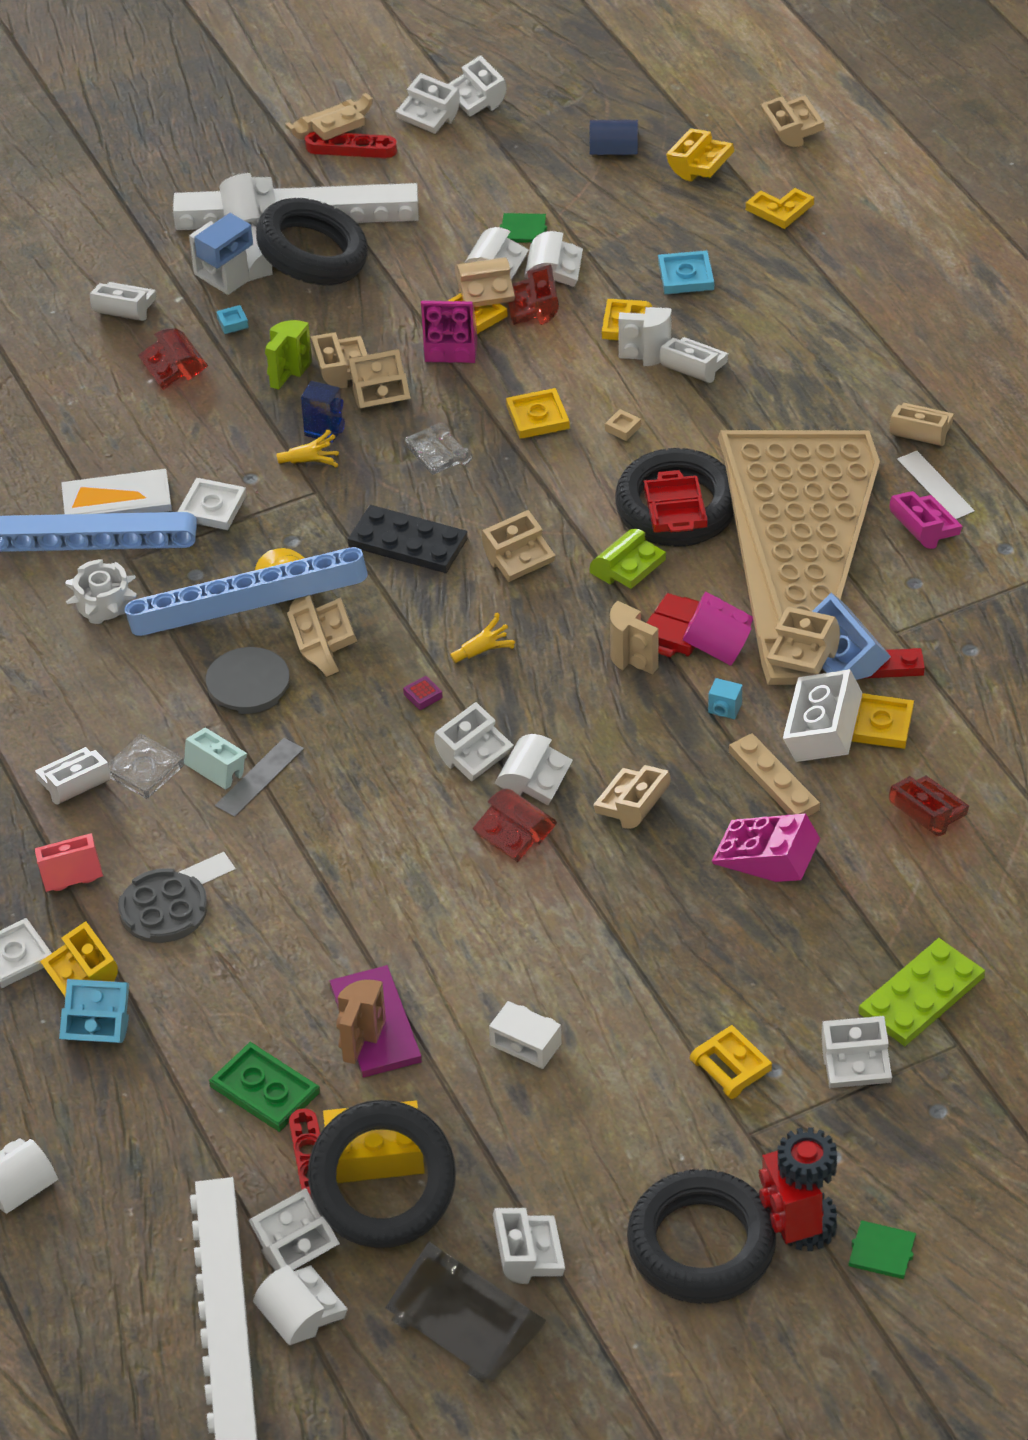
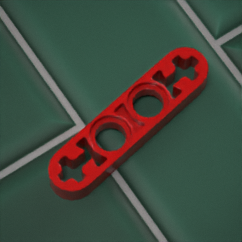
[305,132,397,158]
[289,1109,320,1200]

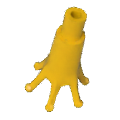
[277,430,339,468]
[450,613,515,664]

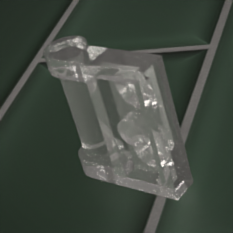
[405,423,473,475]

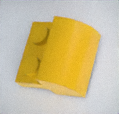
[666,128,735,182]
[40,921,118,997]

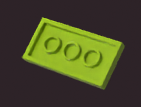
[859,938,985,1047]

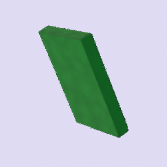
[209,1042,320,1132]

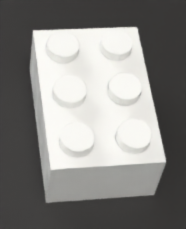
[783,669,862,762]

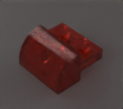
[508,264,559,325]
[138,328,208,390]
[889,775,969,836]
[472,789,557,863]

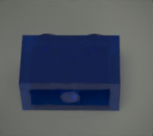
[301,381,345,443]

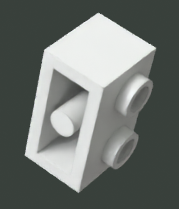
[489,1001,562,1069]

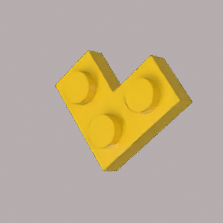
[746,188,814,229]

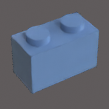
[194,213,253,269]

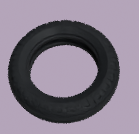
[256,198,368,286]
[615,448,734,547]
[308,1100,456,1248]
[627,1169,776,1304]

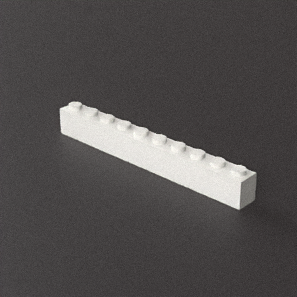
[173,183,419,230]
[190,1177,258,1440]

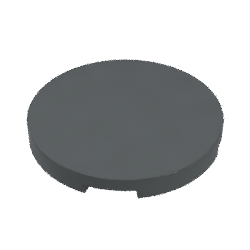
[206,647,290,714]
[118,868,208,943]

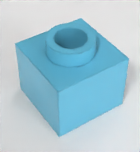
[708,678,743,719]

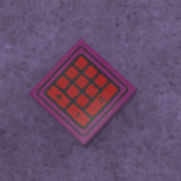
[403,676,443,710]

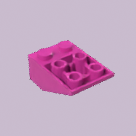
[421,301,477,363]
[712,813,820,882]

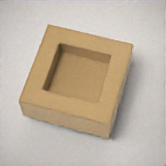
[605,409,641,441]

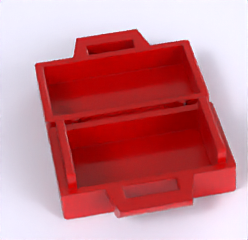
[644,470,707,533]
[646,593,700,657]

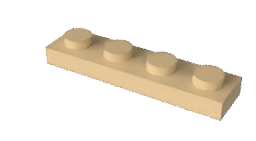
[729,733,820,816]

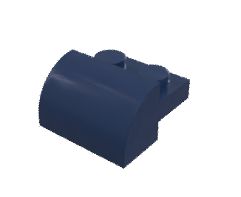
[590,120,638,155]

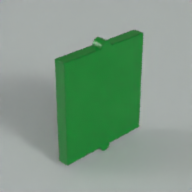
[500,213,547,243]
[849,1220,916,1279]

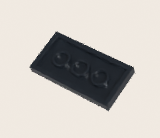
[348,505,468,573]

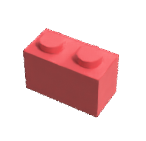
[35,833,103,892]

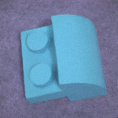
[59,979,129,1043]

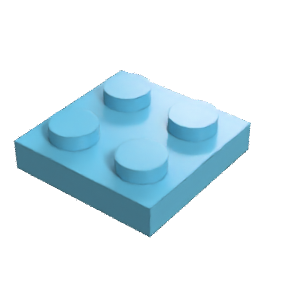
[658,251,714,294]

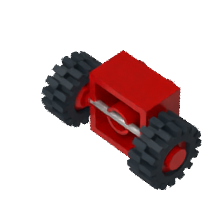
[759,1127,837,1251]

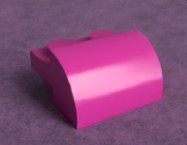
[890,491,963,549]
[682,591,753,666]

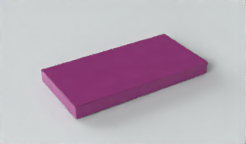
[330,965,422,1078]

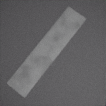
[215,738,304,817]

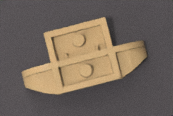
[285,93,373,140]
[287,595,357,677]

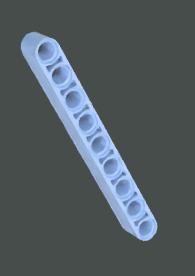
[0,512,197,552]
[125,547,368,636]

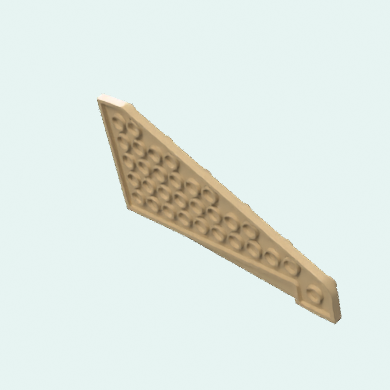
[718,430,880,685]

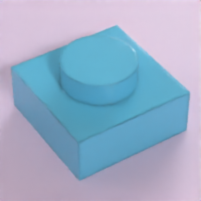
[216,305,249,334]

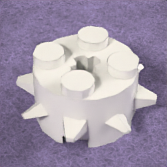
[65,559,137,624]

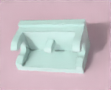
[184,727,247,790]

